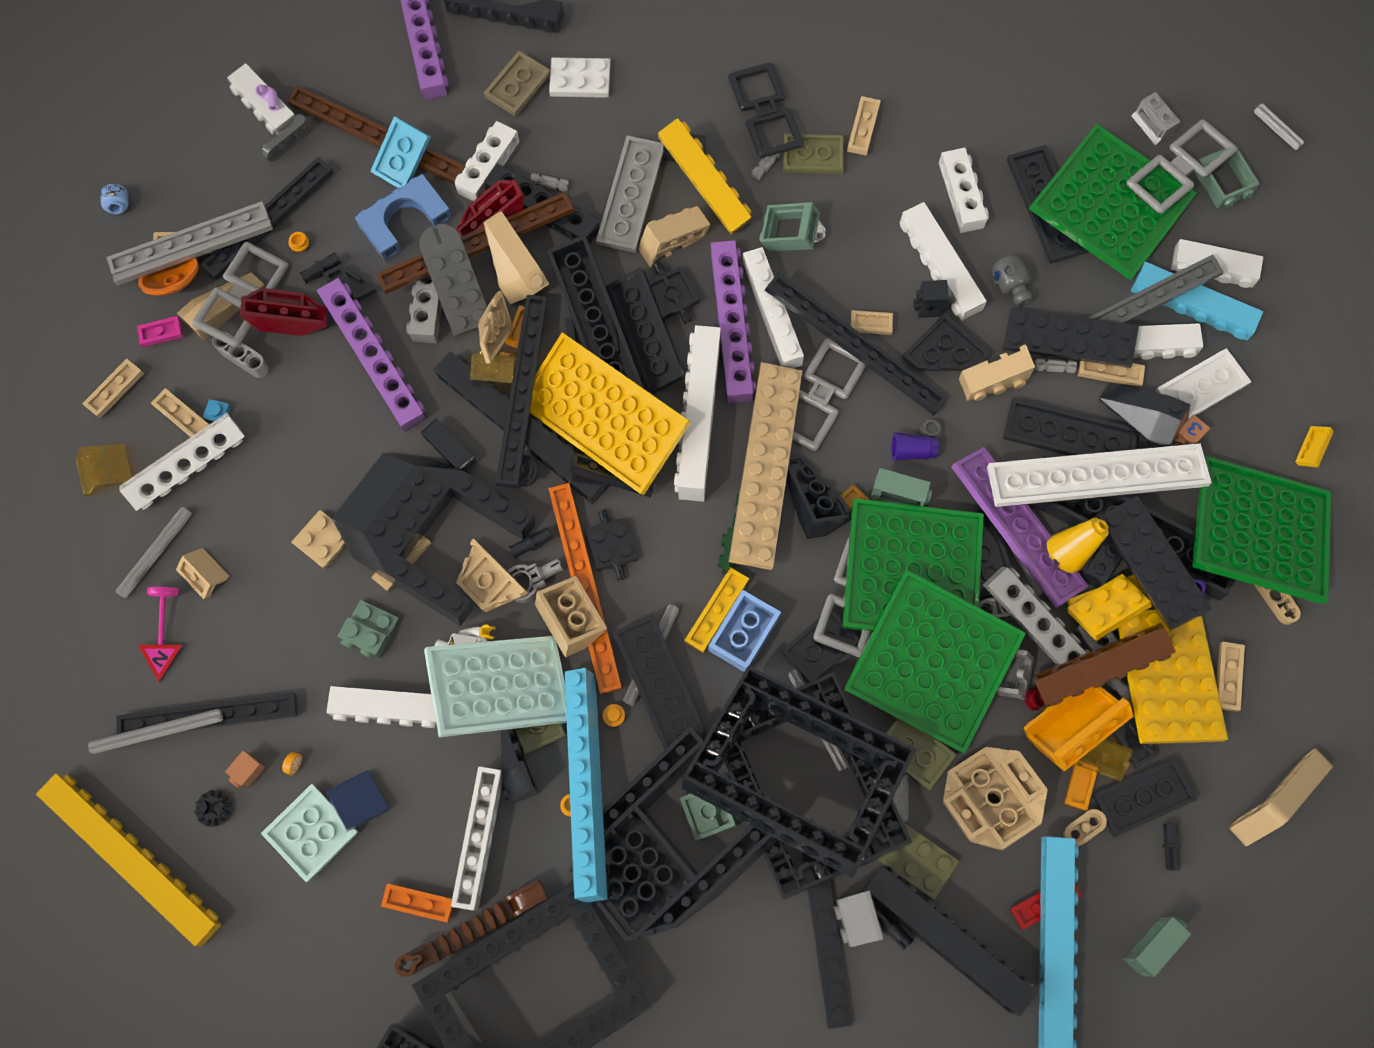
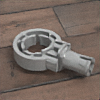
[508,558,564,603]

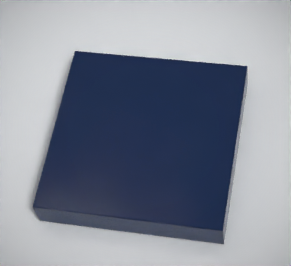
[326,770,389,832]

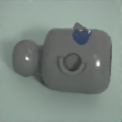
[992,254,1033,307]

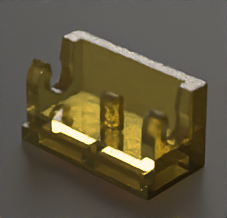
[1077,740,1132,781]

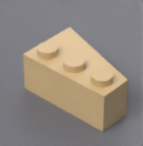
[638,206,710,267]

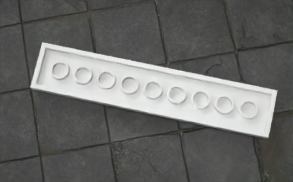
[987,443,1211,507]

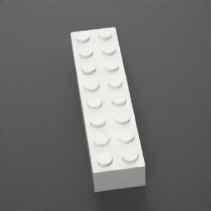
[674,325,721,502]

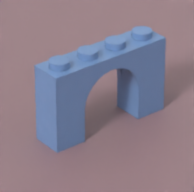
[355,174,452,262]

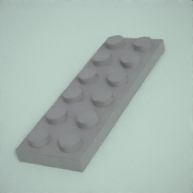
[596,136,664,253]

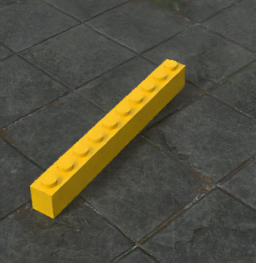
[36,773,222,947]

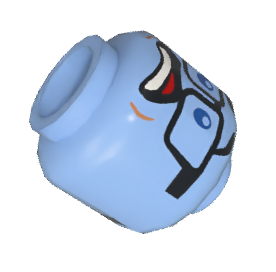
[101,184,129,214]

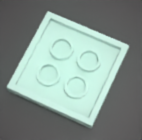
[261,784,359,883]

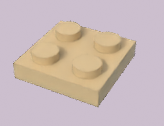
[291,510,346,570]

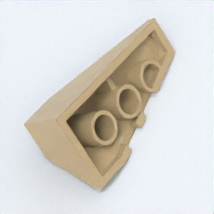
[483,211,549,304]
[176,272,266,341]
[478,291,513,364]

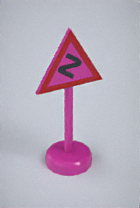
[138,587,183,682]

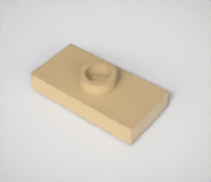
[850,310,893,335]

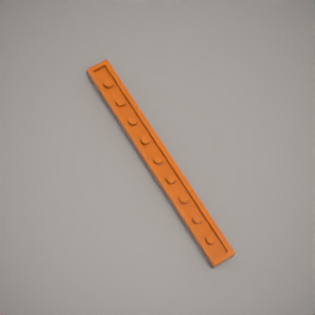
[548,483,622,695]

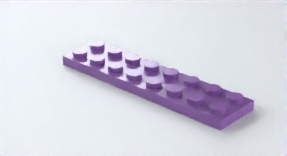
[951,447,1088,608]

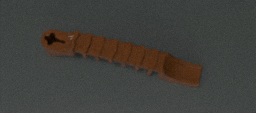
[395,879,549,977]

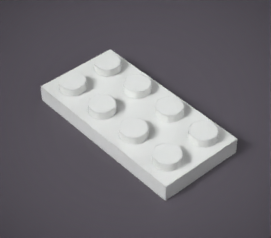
[1155,348,1251,420]

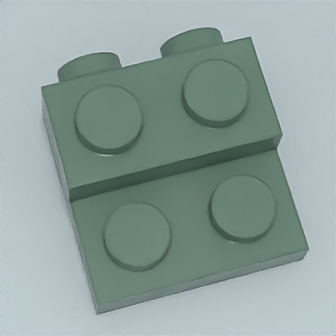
[337,600,400,658]
[680,793,741,841]

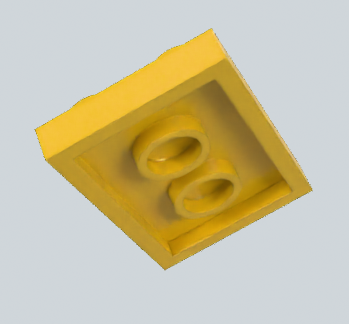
[1068,574,1151,641]

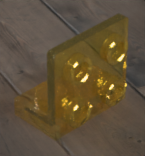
[470,350,516,383]
[76,444,131,496]

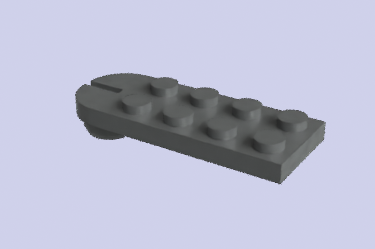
[419,224,487,336]

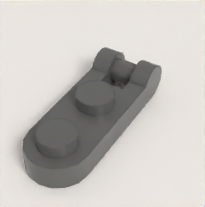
[262,115,311,161]

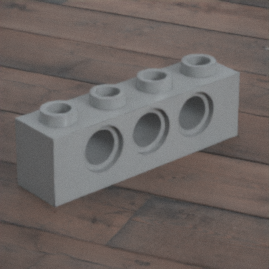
[406,275,442,344]

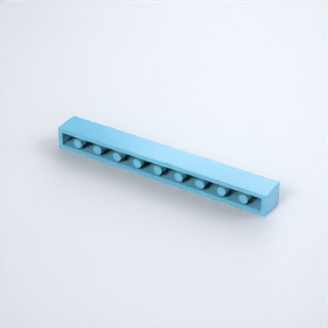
[565,668,607,903]
[1038,837,1078,1048]

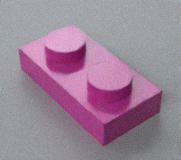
[137,316,183,348]

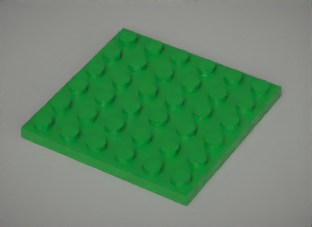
[1029,124,1197,280]
[1193,456,1331,605]
[842,498,984,631]
[843,569,1026,754]

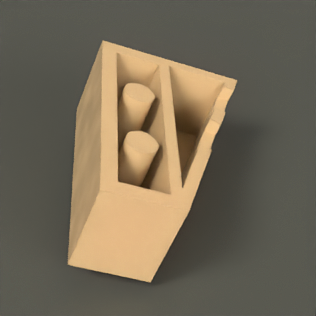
[959,344,1035,401]

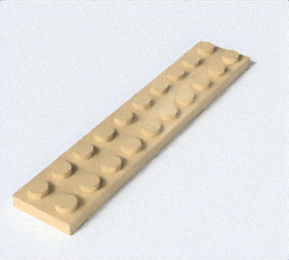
[729,362,802,570]

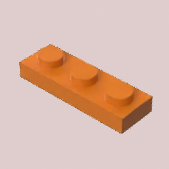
[381,883,453,923]

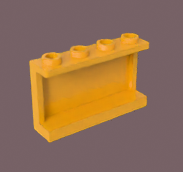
[1024,687,1133,772]

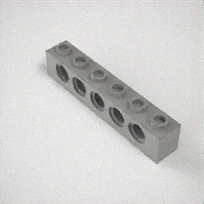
[983,567,1090,665]

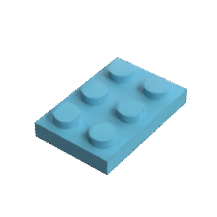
[370,117,431,188]

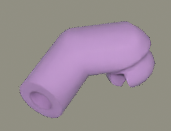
[255,84,279,111]

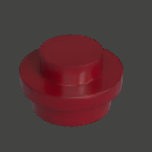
[1025,688,1045,711]

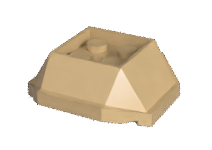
[943,747,1048,851]

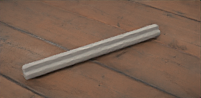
[88,709,223,754]

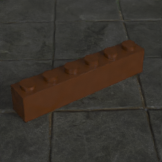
[1032,623,1176,706]

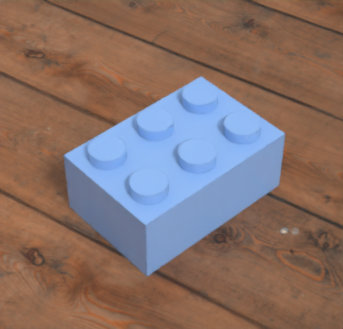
[708,590,781,672]

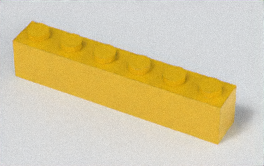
[658,118,752,235]

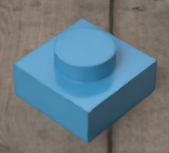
[202,399,231,423]

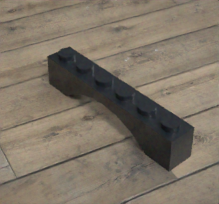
[444,0,564,33]

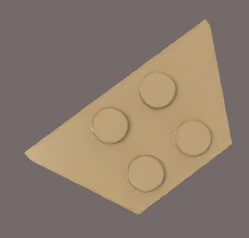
[456,538,528,612]

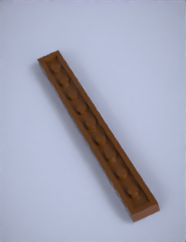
[286,85,465,185]
[376,192,574,294]

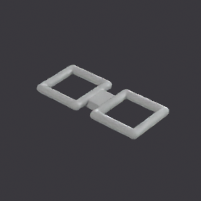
[1126,119,1237,214]
[192,242,289,347]
[792,338,866,451]
[813,538,872,657]

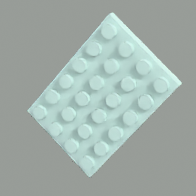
[424,636,567,737]

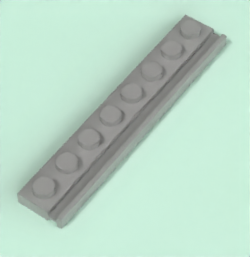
[106,201,273,286]

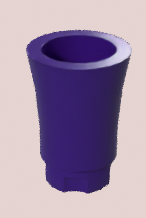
[891,432,939,461]

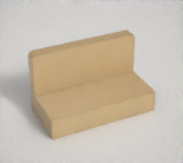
[176,548,229,599]

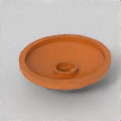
[138,258,199,296]

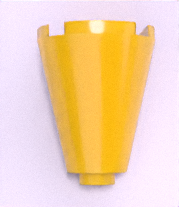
[1047,518,1109,573]

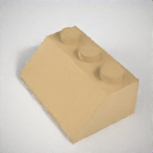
[535,576,607,658]

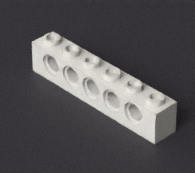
[119,413,245,511]
[451,767,503,911]

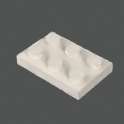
[549,58,611,97]

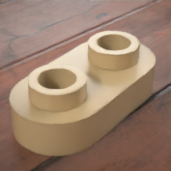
[1063,809,1107,846]

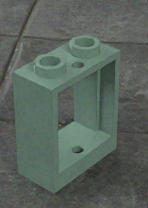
[1194,144,1260,209]
[760,202,820,252]
[870,468,932,507]
[1123,917,1191,977]

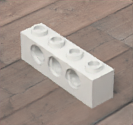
[455,121,520,201]
[939,148,989,233]

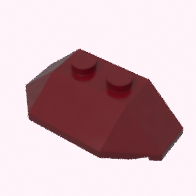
[456,180,524,237]
[240,288,327,336]

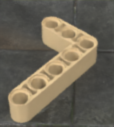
[1229,748,1333,846]

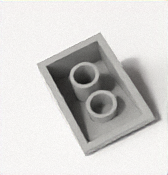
[834,891,883,947]

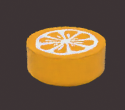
[282,751,302,776]

